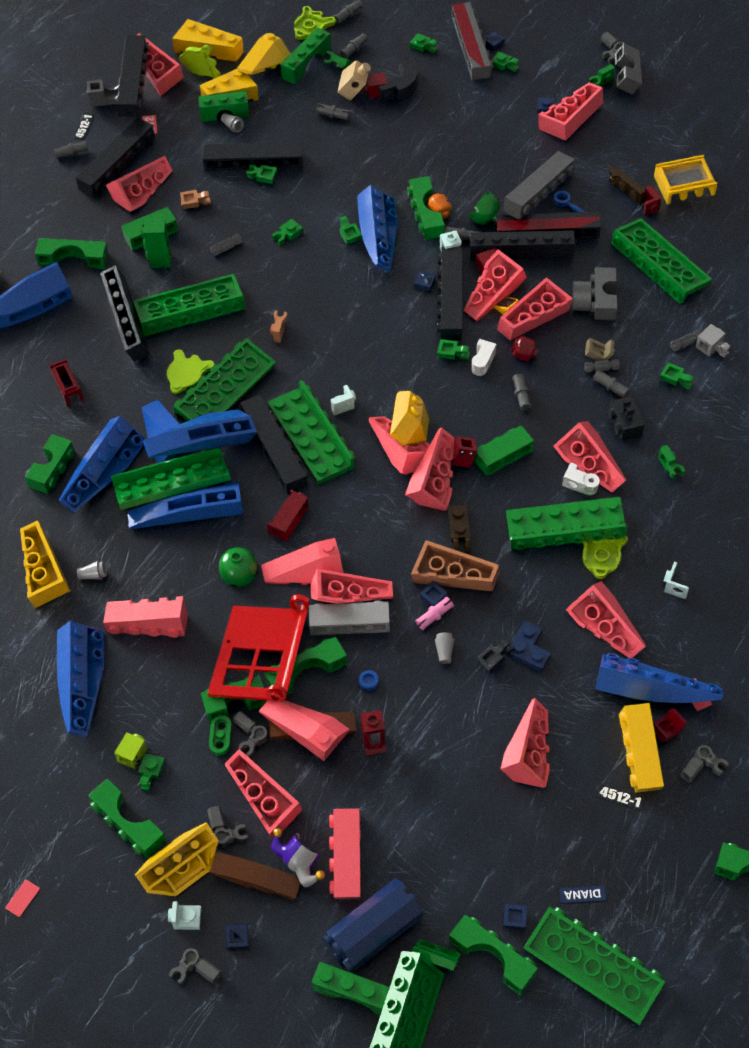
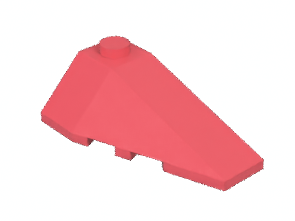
[259,700,350,761]

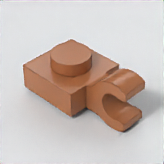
[180,190,211,209]
[270,311,287,343]

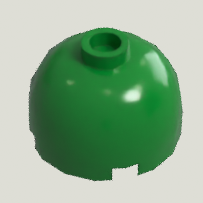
[468,190,500,225]
[219,547,258,587]

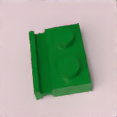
[412,938,461,971]

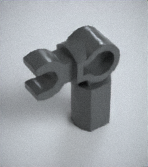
[600,32,625,64]
[233,711,269,758]
[680,745,729,782]
[207,806,248,848]
[169,948,222,985]

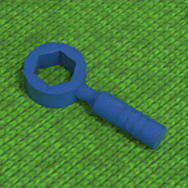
[553,191,585,212]

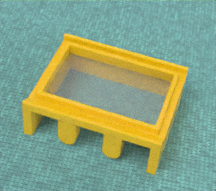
[654,155,717,205]

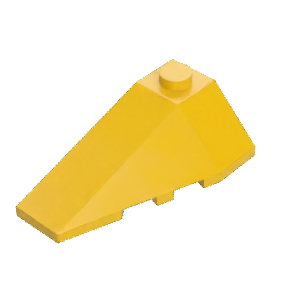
[237,33,291,75]

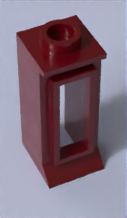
[49,359,84,407]
[266,490,309,542]
[360,710,386,756]

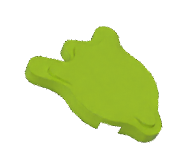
[294,6,336,40]
[179,45,221,79]
[167,349,214,394]
[582,536,628,579]

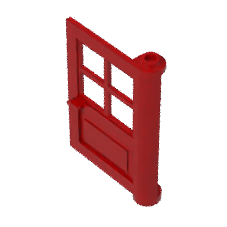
[207,594,310,702]

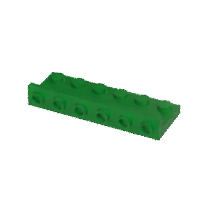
[611,218,712,304]
[133,274,245,336]
[174,338,276,421]
[268,380,356,485]
[111,447,231,510]
[506,497,627,550]
[523,907,665,1026]
[370,951,445,1048]

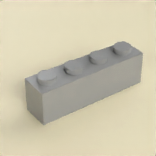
[309,601,390,636]

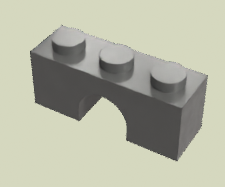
[615,43,642,95]
[86,77,120,107]
[590,267,617,320]

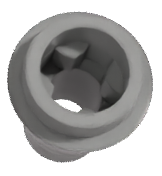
[221,113,244,132]
[77,561,107,580]
[435,632,454,664]

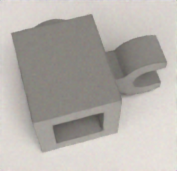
[695,324,731,357]

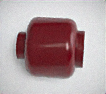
[510,336,538,362]

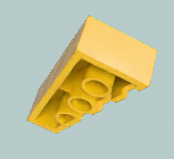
[172,19,244,62]
[20,520,71,608]
[619,703,664,793]

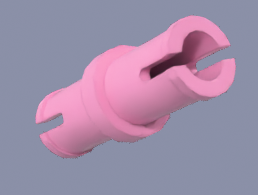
[415,597,454,630]

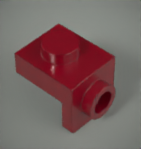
[643,185,661,215]
[653,708,687,743]

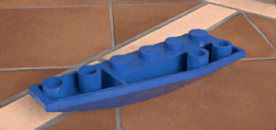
[357,185,398,272]
[0,262,72,328]
[143,410,257,458]
[59,416,146,513]
[128,481,243,529]
[57,621,104,737]
[595,653,723,703]

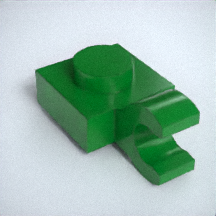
[409,33,438,53]
[324,51,354,69]
[491,51,519,72]
[589,64,615,86]
[339,216,362,245]
[437,339,470,360]
[660,362,694,389]
[658,445,685,479]
[138,753,165,791]

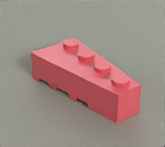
[137,33,184,96]
[538,82,603,141]
[497,277,573,340]
[103,596,188,638]
[225,749,303,840]
[329,809,361,899]

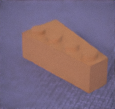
[411,540,499,591]

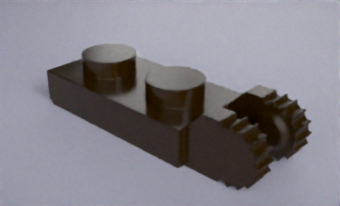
[609,167,645,205]
[447,504,471,552]

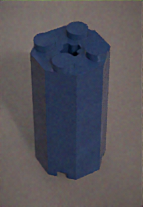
[322,878,423,972]

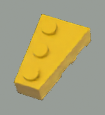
[200,69,259,101]

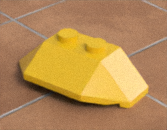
[390,391,429,446]
[135,823,219,896]

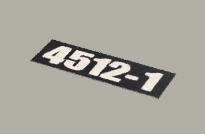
[73,113,95,139]
[597,783,645,811]

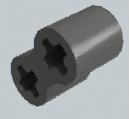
[572,281,591,311]

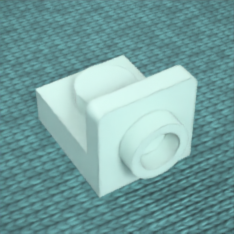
[440,231,462,250]
[331,385,356,416]
[168,901,202,930]

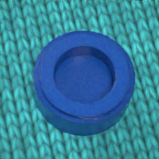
[359,670,379,692]

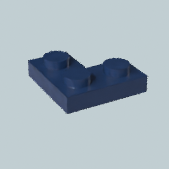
[506,620,551,672]

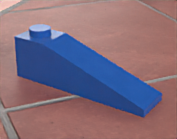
[142,400,193,463]

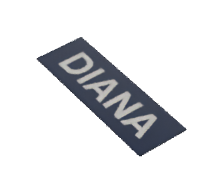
[559,886,606,903]

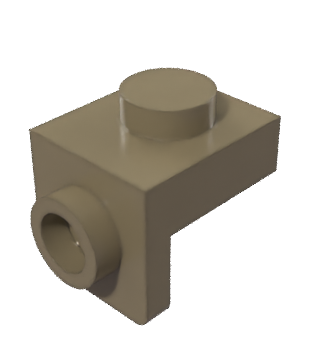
[585,338,615,361]

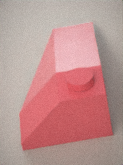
[106,156,173,212]
[464,250,527,321]
[368,416,430,474]
[553,421,627,492]
[405,428,454,511]
[261,538,343,585]
[311,569,393,604]
[566,581,646,658]
[501,698,550,788]

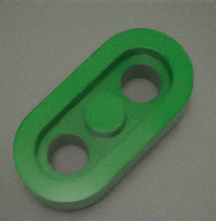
[209,715,232,756]

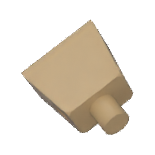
[337,61,371,101]

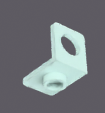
[664,562,689,599]

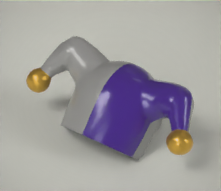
[271,828,325,887]

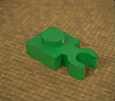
[246,165,278,184]
[272,219,303,246]

